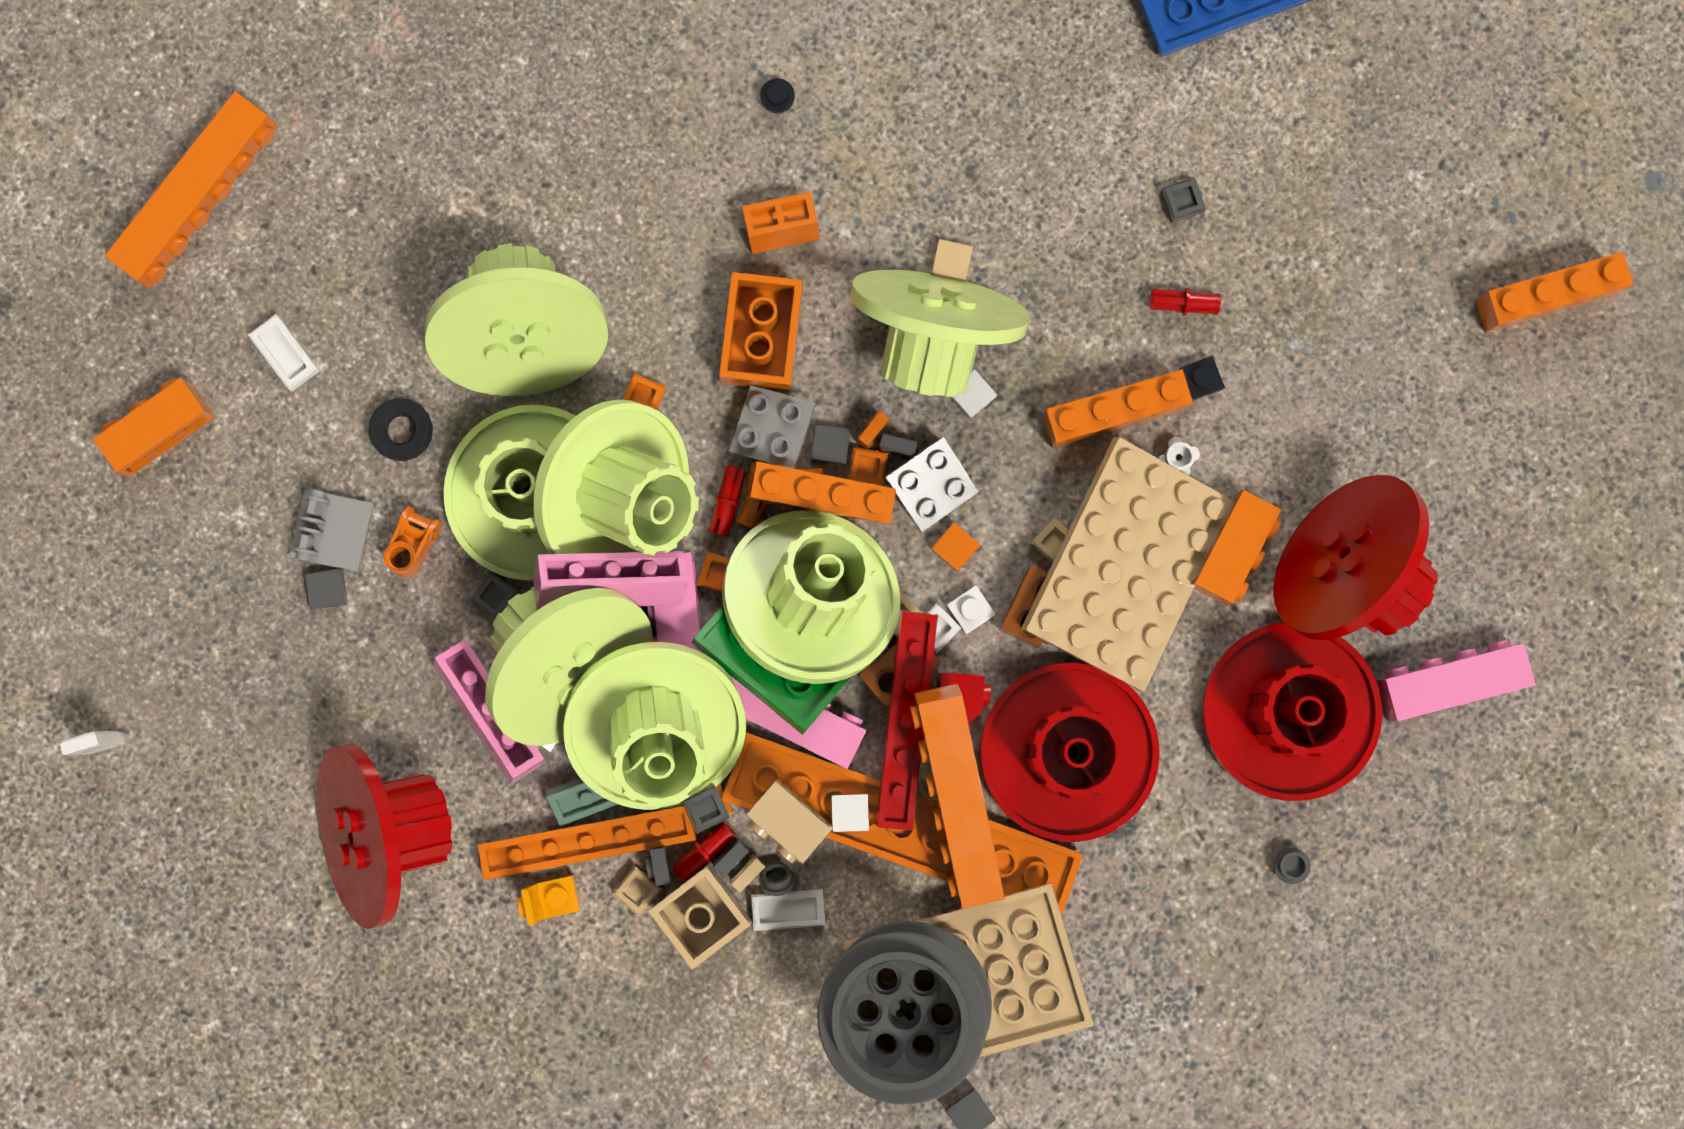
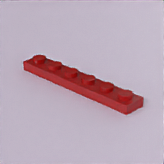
[875,610,938,831]

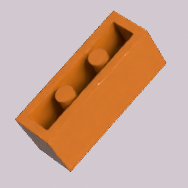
[93,377,216,477]
[1191,490,1282,606]

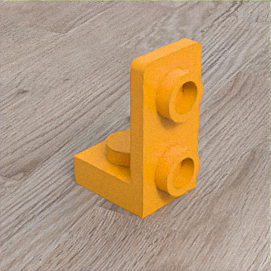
[517,875,581,926]

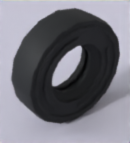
[368,398,433,461]

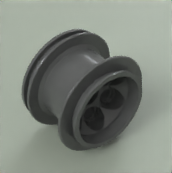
[817,921,992,1105]

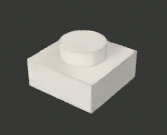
[946,586,996,635]

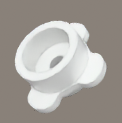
[1158,437,1200,476]

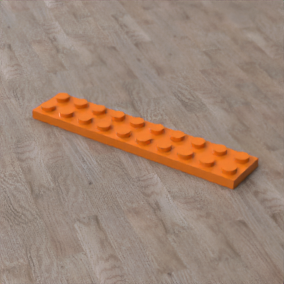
[722,732,1083,915]

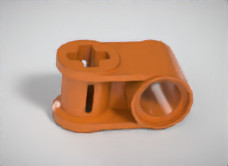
[383,506,442,577]

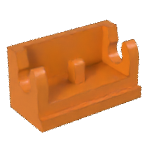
[742,192,820,254]

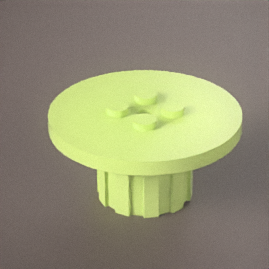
[424,244,608,396]
[850,270,1030,397]
[534,400,699,556]
[444,405,575,581]
[722,510,900,684]
[485,587,653,746]
[563,642,746,810]

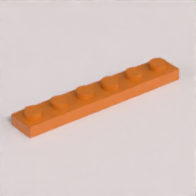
[478,806,697,880]

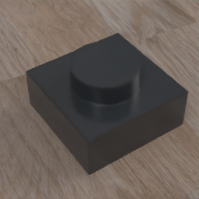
[1178,355,1225,401]

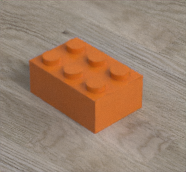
[719,272,803,392]

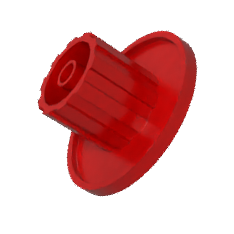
[1273,475,1438,640]
[1202,623,1383,801]
[980,663,1160,842]
[317,744,453,929]

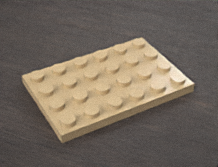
[1021,437,1235,692]
[843,882,1094,1057]

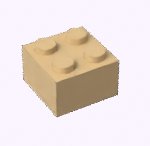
[747,779,832,864]
[648,864,752,970]

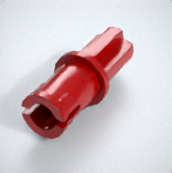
[1149,288,1221,316]
[707,465,746,537]
[672,821,738,881]

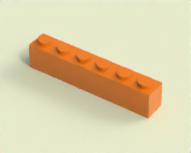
[104,91,277,289]
[910,684,1005,909]

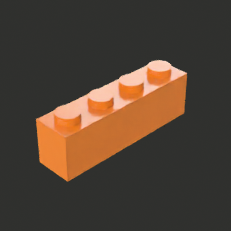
[1475,252,1634,333]
[1042,369,1193,449]
[745,462,896,524]

